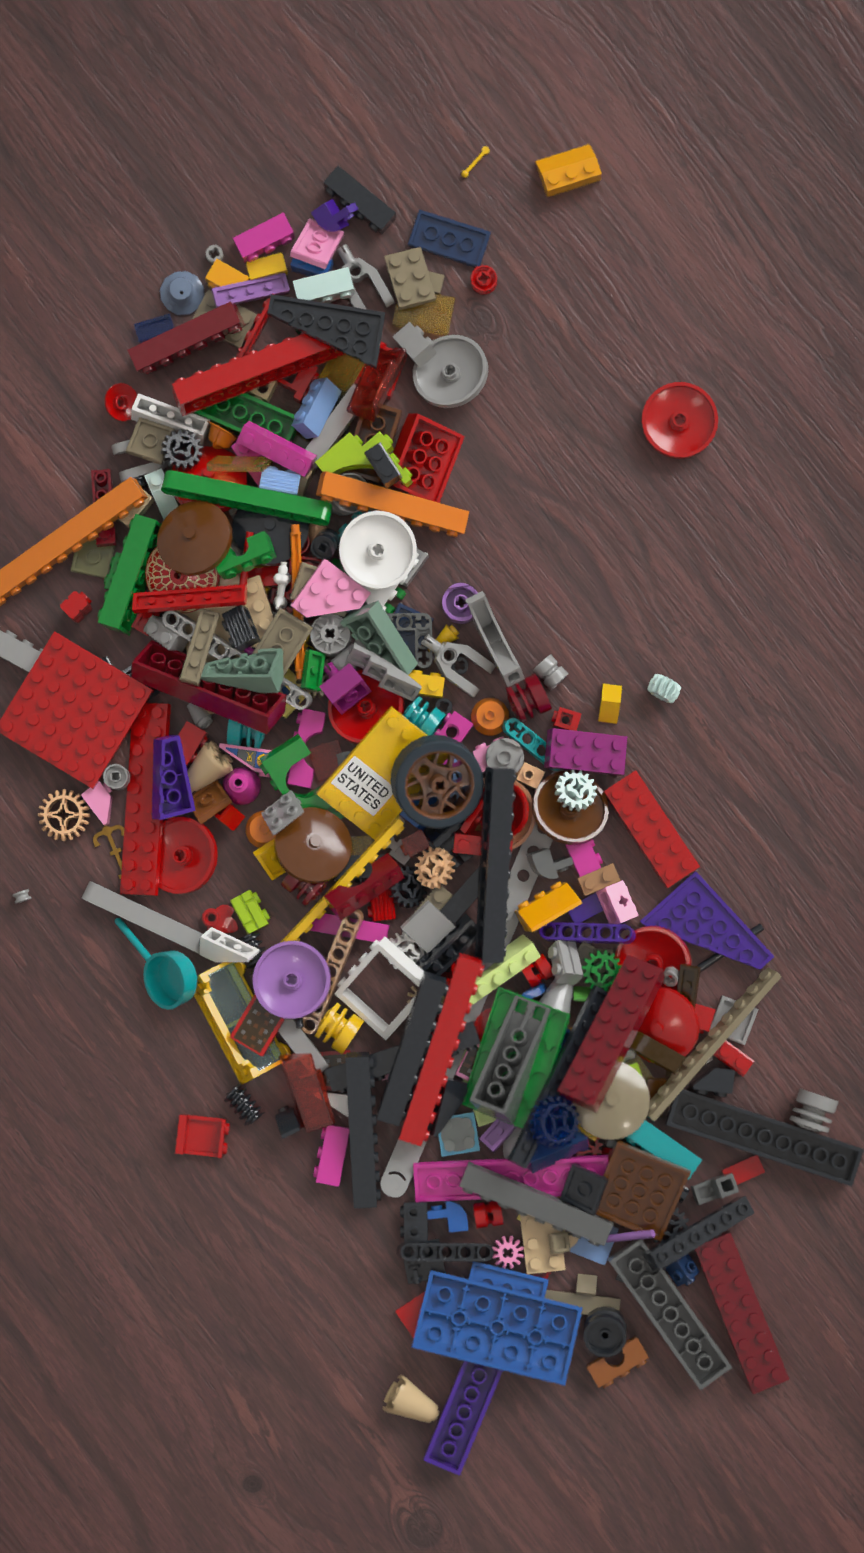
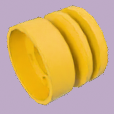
[315,1003,364,1054]

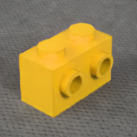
[409,670,445,699]

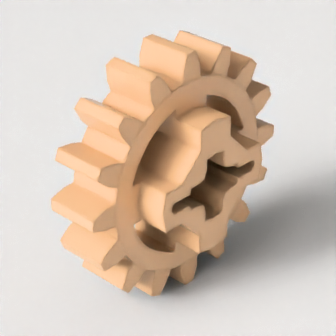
[415,847,455,889]

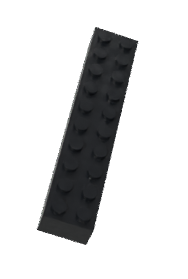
[665,1089,864,1186]

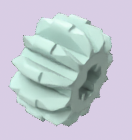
[647,674,681,703]

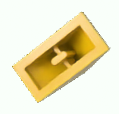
[598,684,622,724]

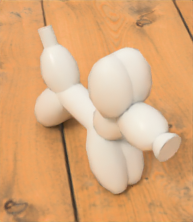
[273,562,291,609]

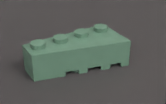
[340,601,418,675]

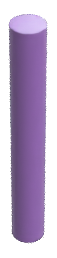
[606,1230,655,1243]

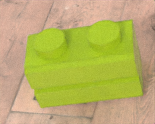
[230,890,270,935]

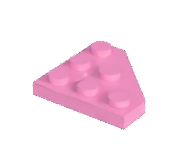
[290,559,371,617]

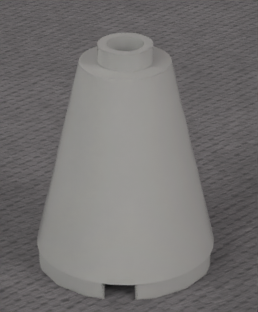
[539,978,574,1014]

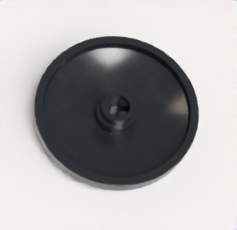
[232,509,309,566]

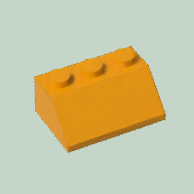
[535,144,602,197]
[514,881,582,932]

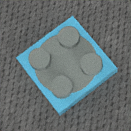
[438,1112,480,1157]

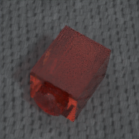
[400,829,431,859]

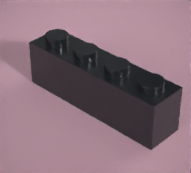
[323,166,396,234]

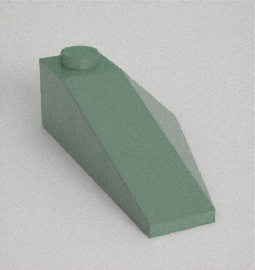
[201,648,284,693]

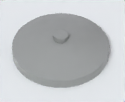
[413,335,488,408]

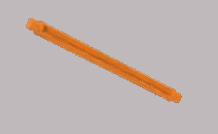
[290,524,305,679]

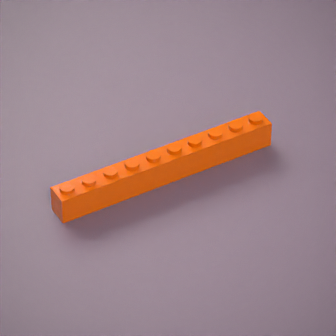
[0,477,148,606]

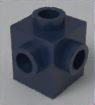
[664,1254,700,1287]

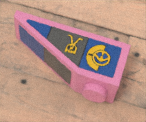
[219,743,272,778]

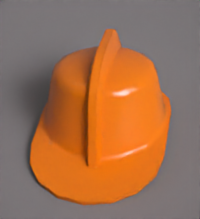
[207,421,238,449]

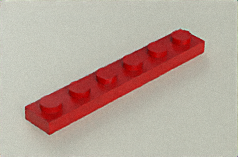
[132,584,247,614]

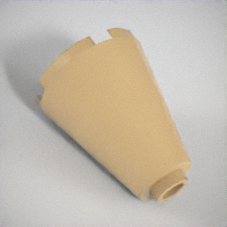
[383,1375,439,1423]

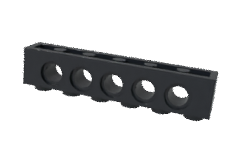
[643,1196,755,1271]

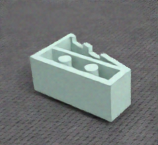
[293,267,355,303]

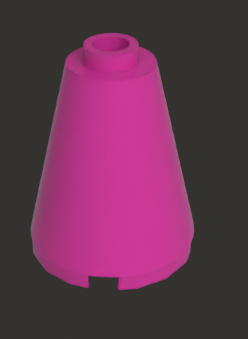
[223,767,261,805]

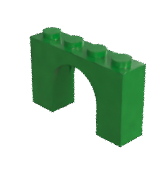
[259,734,332,810]

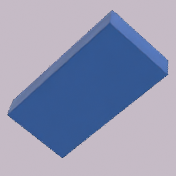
[522,982,547,999]

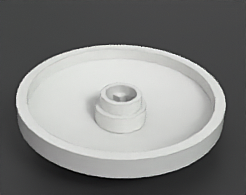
[339,511,417,589]

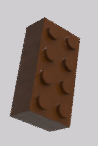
[343,399,402,486]

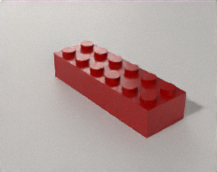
[604,770,700,889]

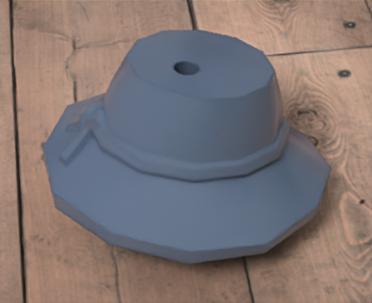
[160,271,204,315]

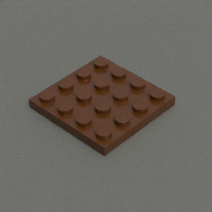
[596,1141,691,1241]

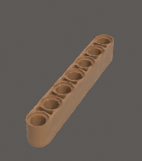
[301,909,364,1034]

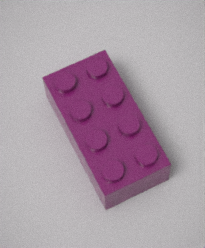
[544,728,627,776]

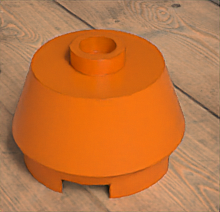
[471,698,509,736]
[245,810,276,848]

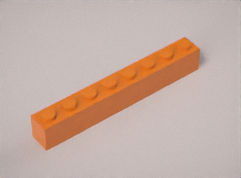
[316,471,469,537]

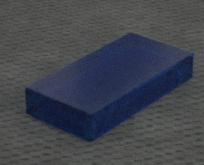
[134,313,174,343]

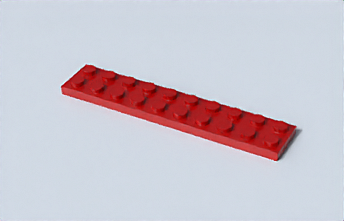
[120,703,171,896]

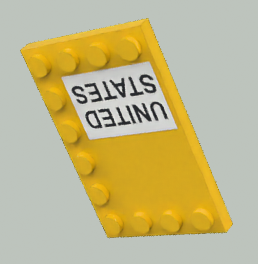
[316,706,448,840]

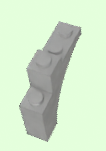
[465,591,525,687]

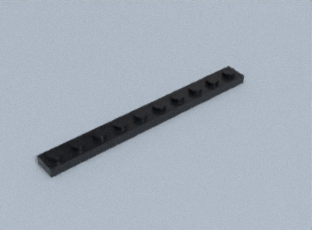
[507,985,608,1169]

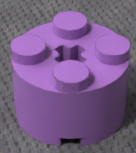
[442,583,478,624]

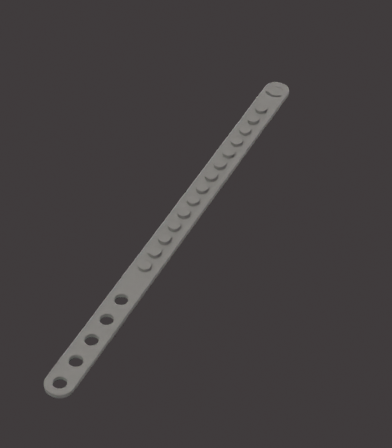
[381,770,567,1197]

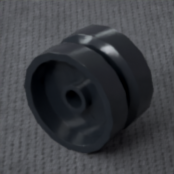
[583,1306,627,1357]

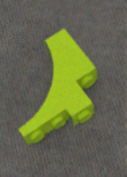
[315,431,413,487]

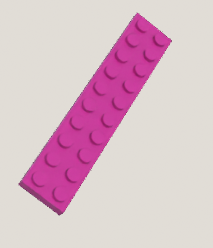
[413,1155,608,1202]

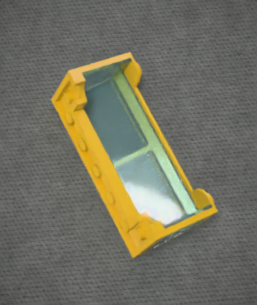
[194,962,292,1085]

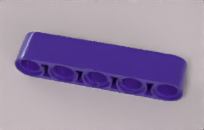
[539,922,636,944]

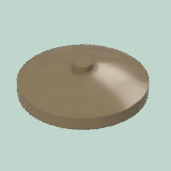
[571,1063,650,1140]

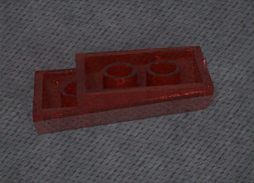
[346,348,407,422]
[278,1053,335,1133]

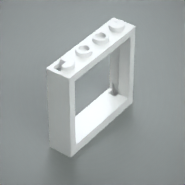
[334,937,424,1040]

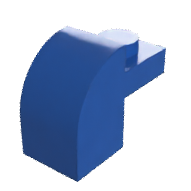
[427,1201,469,1233]

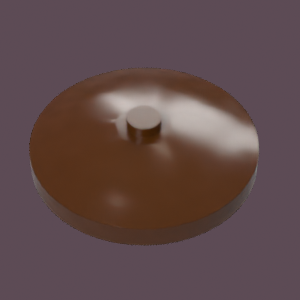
[157,501,232,576]
[532,771,609,845]
[274,807,352,884]

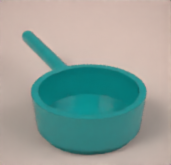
[115,918,197,1010]

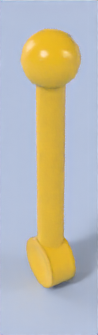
[461,146,489,178]

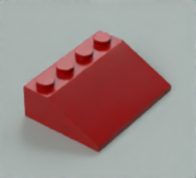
[381,413,465,503]

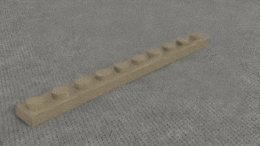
[647,967,782,1122]

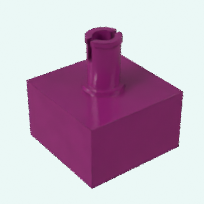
[319,662,371,715]

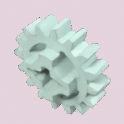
[555,770,597,812]

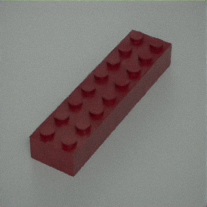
[132,640,286,734]
[558,955,665,1113]
[694,1231,790,1394]

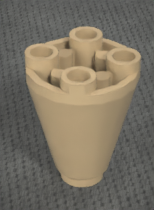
[187,740,233,793]

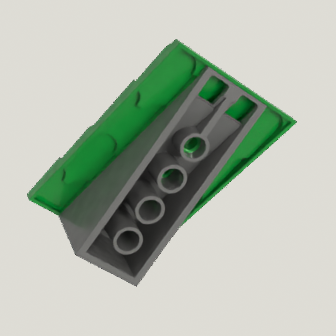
[462,987,570,1129]

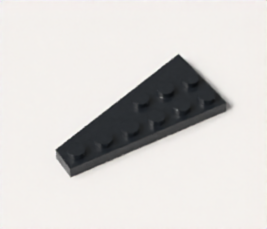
[268,294,385,369]

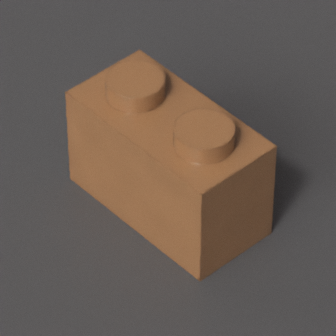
[577,863,621,897]

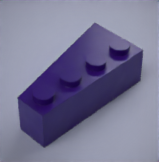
[152,735,196,820]

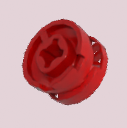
[471,265,497,295]

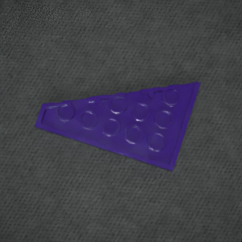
[640,871,775,970]

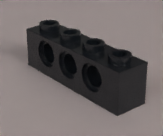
[415,913,476,976]

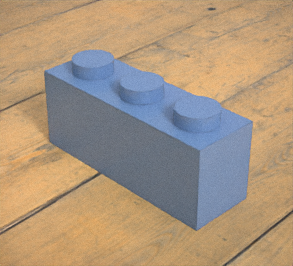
[291,377,342,439]

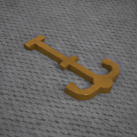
[93,825,124,879]

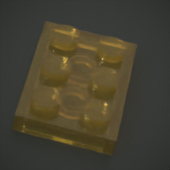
[392,294,455,336]

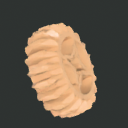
[38,789,90,841]

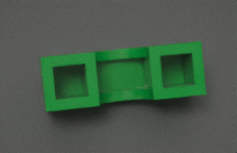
[216,531,277,580]

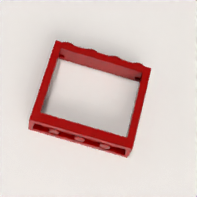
[236,293,308,393]

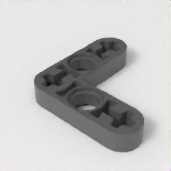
[387,613,433,669]

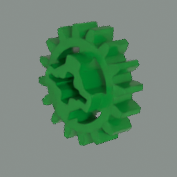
[581,949,622,991]

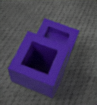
[311,199,358,232]

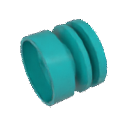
[403,696,446,736]
[227,719,265,749]

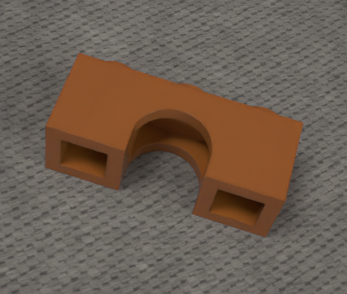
[586,1335,649,1388]

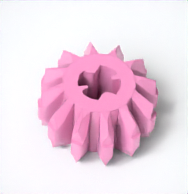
[492,1236,524,1269]

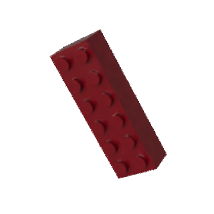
[127,301,246,375]

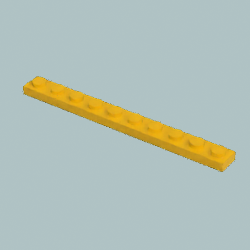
[280,815,405,943]

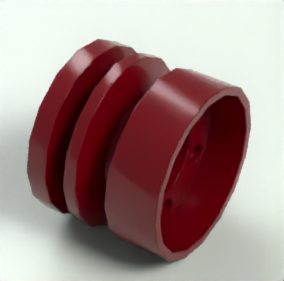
[505,673,552,723]
[281,874,329,907]

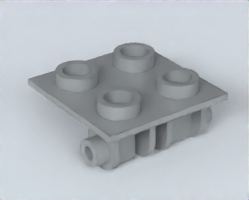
[261,790,304,835]

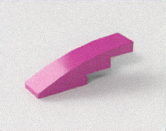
[310,914,389,942]

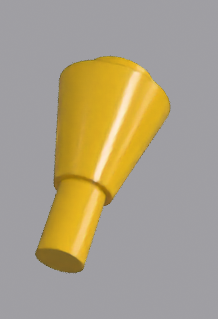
[427,624,459,652]

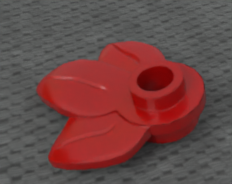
[202,905,238,933]

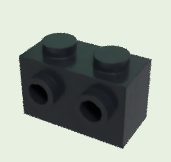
[400,1201,428,1242]

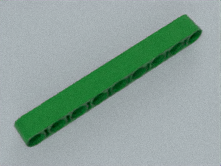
[161,470,333,526]

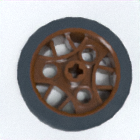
[390,735,484,829]

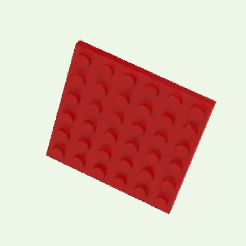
[0,631,153,789]

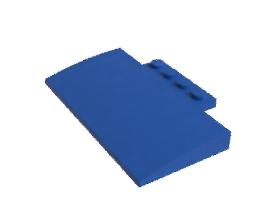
[412,1261,583,1386]

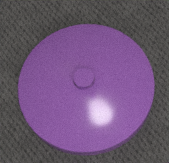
[253,941,331,1019]

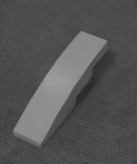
[346,644,422,701]

